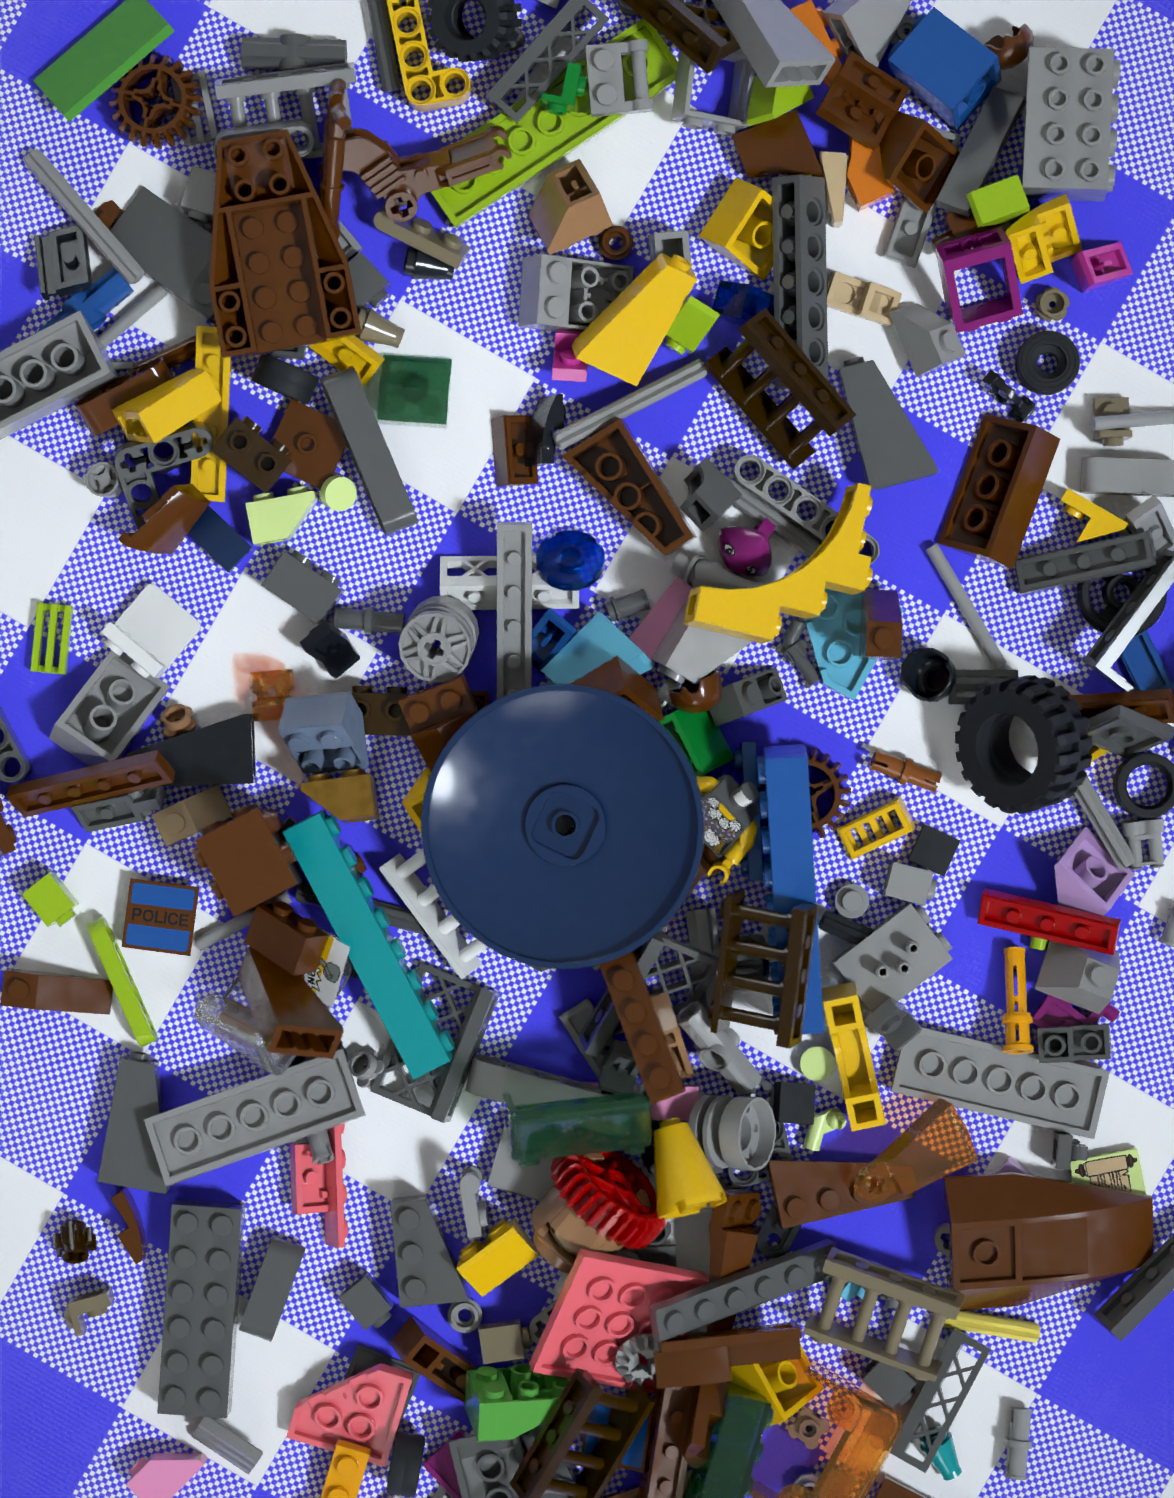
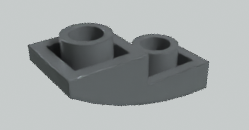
[1037,1023,1112,1063]

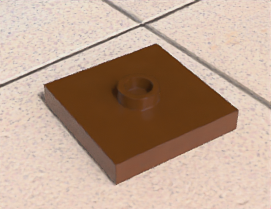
[273,399,347,490]

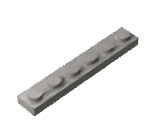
[497,522,532,700]

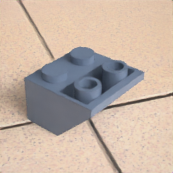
[278,692,369,774]

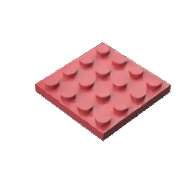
[529,1249,709,1394]

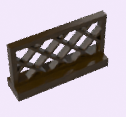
[623,0,741,73]

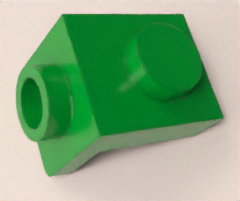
[540,62,587,116]

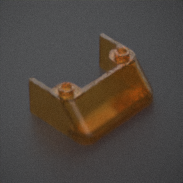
[741,1365,903,1498]

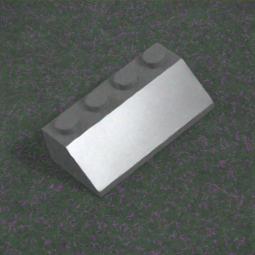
[0,311,119,440]

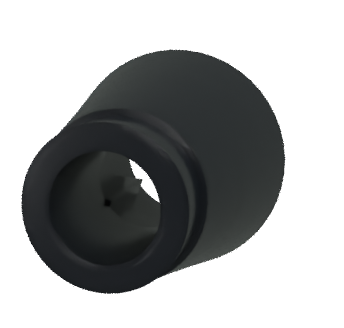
[403,247,455,280]

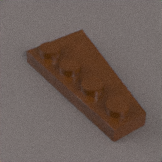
[766,1160,915,1229]

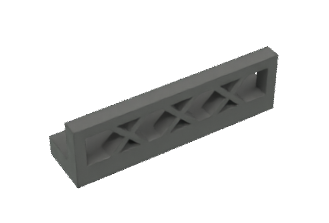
[486,0,609,124]
[1094,1234,1174,1341]
[889,1328,991,1473]

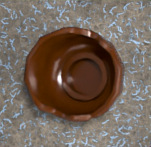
[984,23,1034,70]
[668,670,722,714]

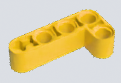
[386,0,471,112]

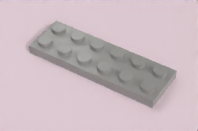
[890,1027,1110,1139]
[144,1049,366,1187]

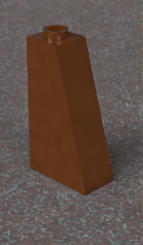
[238,947,344,1059]

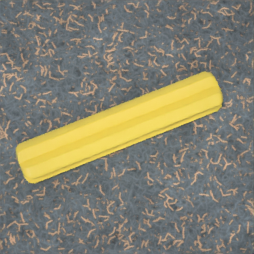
[943,1310,1040,1343]

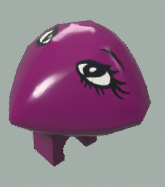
[717,517,776,576]

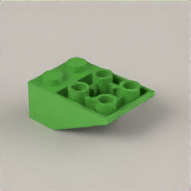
[465,1364,570,1442]

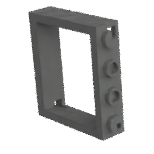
[1082,549,1174,733]

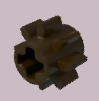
[52,1220,97,1264]

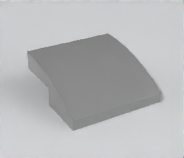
[487,1114,574,1202]

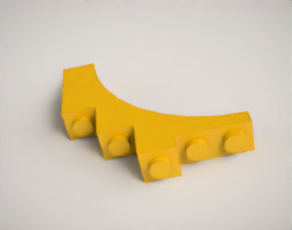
[683,482,873,644]

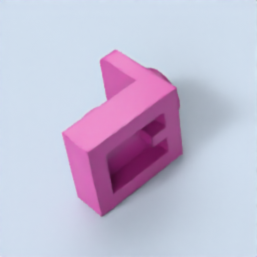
[552,329,588,382]

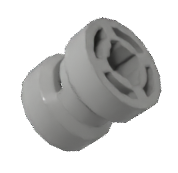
[85,462,124,498]

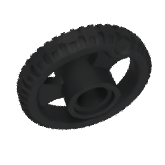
[1076,568,1167,636]

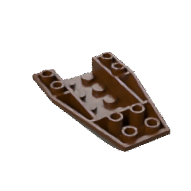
[209,129,361,358]
[943,1172,1154,1310]

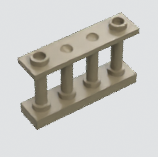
[802,1247,965,1382]

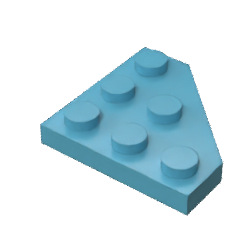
[803,588,904,701]

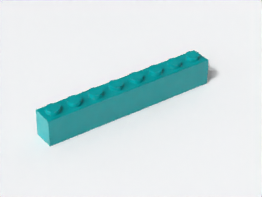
[283,809,455,1080]

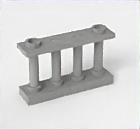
[215,62,356,160]

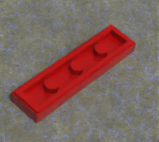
[977,888,1121,955]

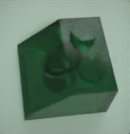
[377,355,453,428]

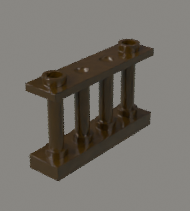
[703,308,856,470]
[708,890,818,1049]
[509,1368,655,1498]

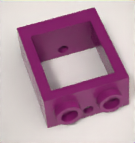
[935,227,1023,333]

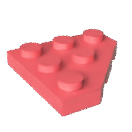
[286,1363,414,1468]

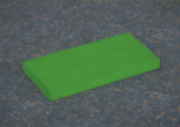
[33,0,174,122]

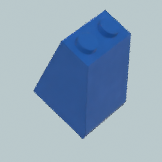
[888,7,1002,132]

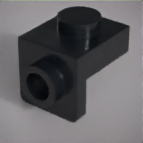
[299,620,360,679]

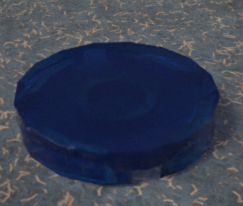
[536,530,605,591]

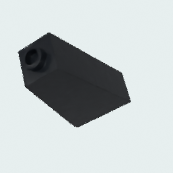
[127,714,257,787]

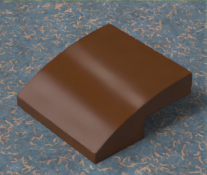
[815,51,909,151]

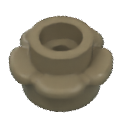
[1035,287,1070,321]

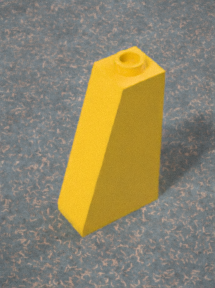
[571,253,697,386]

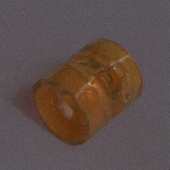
[249,669,295,722]

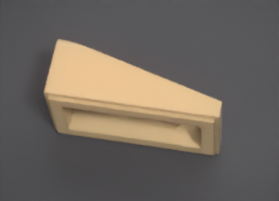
[818,151,848,228]

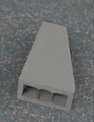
[712,0,836,87]

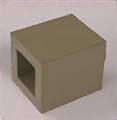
[478,1318,531,1364]

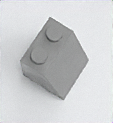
[651,588,753,684]

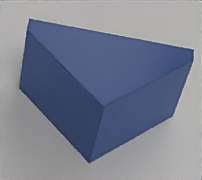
[532,608,577,673]

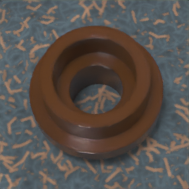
[598,226,633,261]

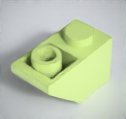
[245,486,318,547]

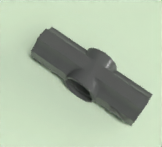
[241,34,348,71]

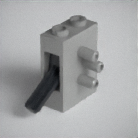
[818,902,953,1013]

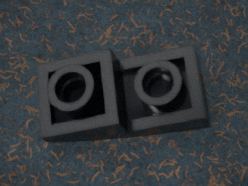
[525,394,566,467]

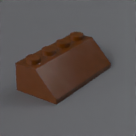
[937,414,1061,569]

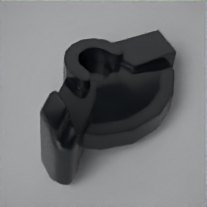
[982,370,1036,422]

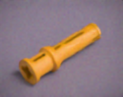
[1001,947,1034,1055]

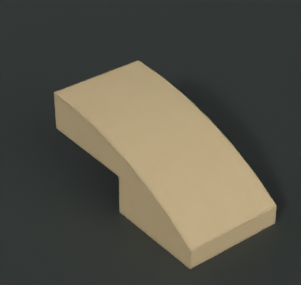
[827,271,902,326]

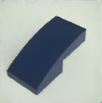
[188,505,253,573]

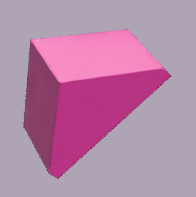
[1070,242,1133,293]

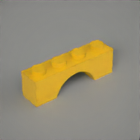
[822,981,886,1131]

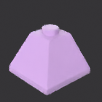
[1054,826,1135,915]

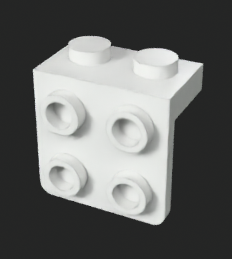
[101,584,201,679]

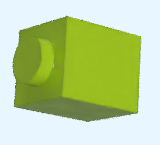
[22,872,80,927]

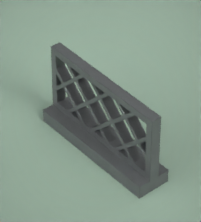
[579,932,719,1058]
[371,962,500,1123]

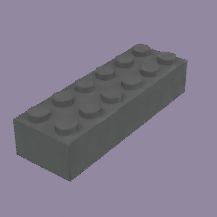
[157,1199,246,1418]

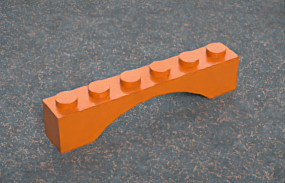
[789,0,898,212]

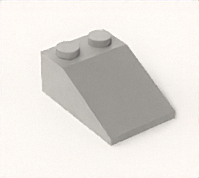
[49,650,170,766]

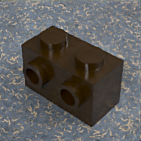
[211,416,292,494]
[351,686,411,736]

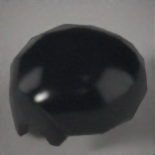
[900,647,956,703]

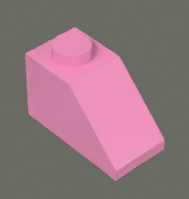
[126,1453,208,1498]

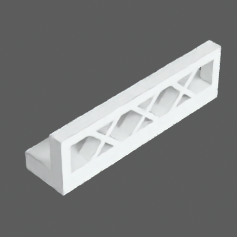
[440,555,579,610]

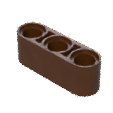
[74,358,174,436]

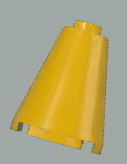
[654,1118,727,1219]

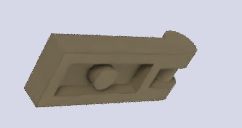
[373,205,471,269]

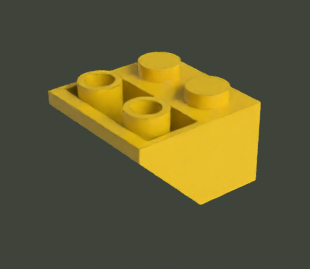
[456,1218,539,1297]

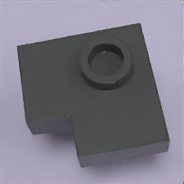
[679,457,742,532]

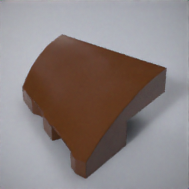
[732,109,823,177]
[118,484,210,554]
[685,1382,728,1468]

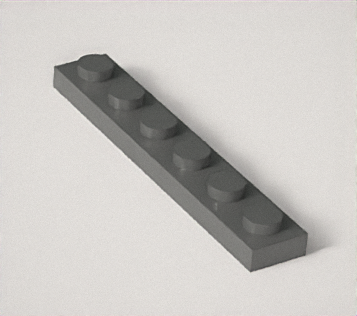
[648,1239,836,1342]

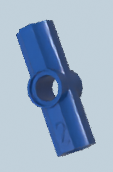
[36,267,134,333]

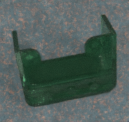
[503,1079,652,1166]

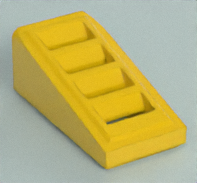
[836,796,916,860]

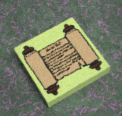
[1070,1147,1146,1195]

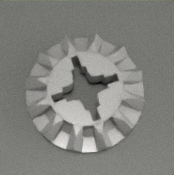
[615,1334,659,1385]

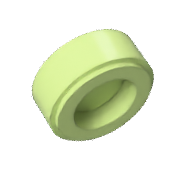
[320,475,357,511]
[799,1046,835,1081]

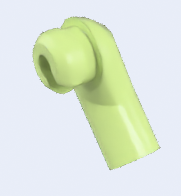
[803,1108,847,1152]

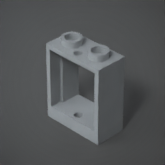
[671,39,755,136]

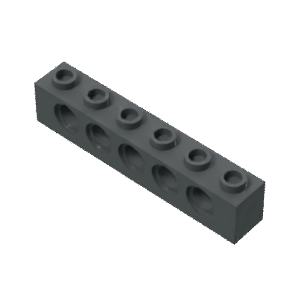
[772,175,828,389]

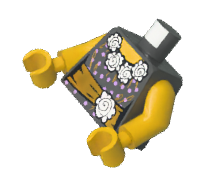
[696,775,760,886]

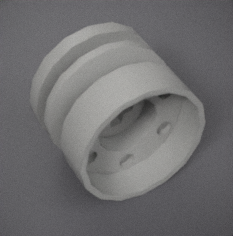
[398,596,479,683]
[688,1094,776,1171]

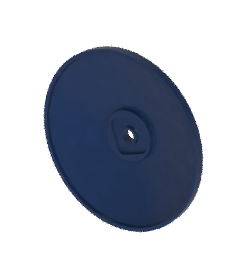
[421,684,705,969]

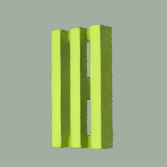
[30,602,73,675]

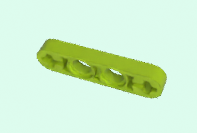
[87,917,158,1047]

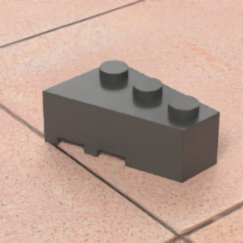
[390,1195,471,1308]

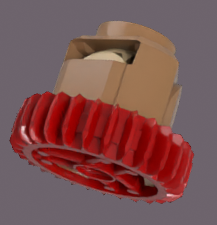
[531,1136,667,1274]

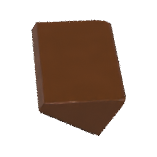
[491,415,538,487]

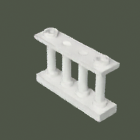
[379,849,488,980]

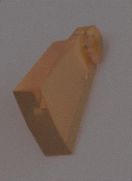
[854,1098,978,1203]

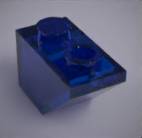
[712,280,774,326]

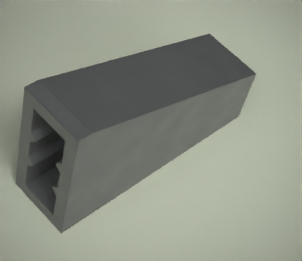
[837,357,938,492]
[97,1051,171,1194]

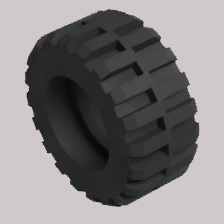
[955,675,1093,814]

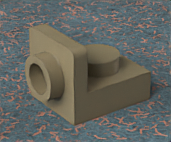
[1092,397,1133,446]
[64,1287,115,1337]

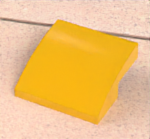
[1005,194,1083,284]

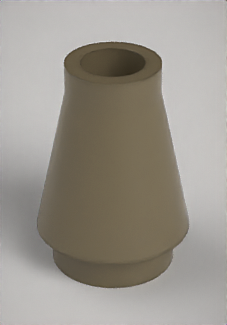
[355,308,405,348]

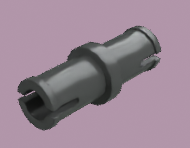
[334,607,406,635]

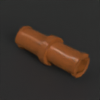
[869,749,942,793]

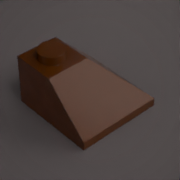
[879,111,960,214]

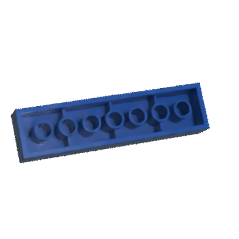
[757,744,824,1035]

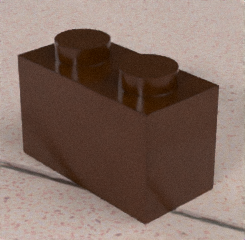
[244,901,329,976]

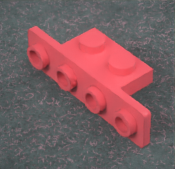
[290,1123,348,1248]

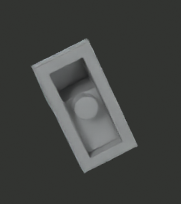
[1123,495,1174,559]

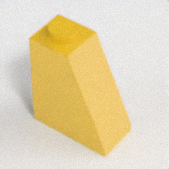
[112,369,222,444]

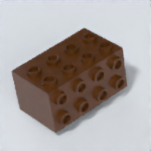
[192,804,305,917]

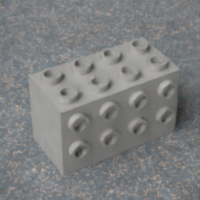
[1022,47,1121,202]

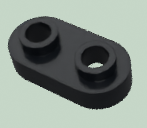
[756,1201,802,1259]

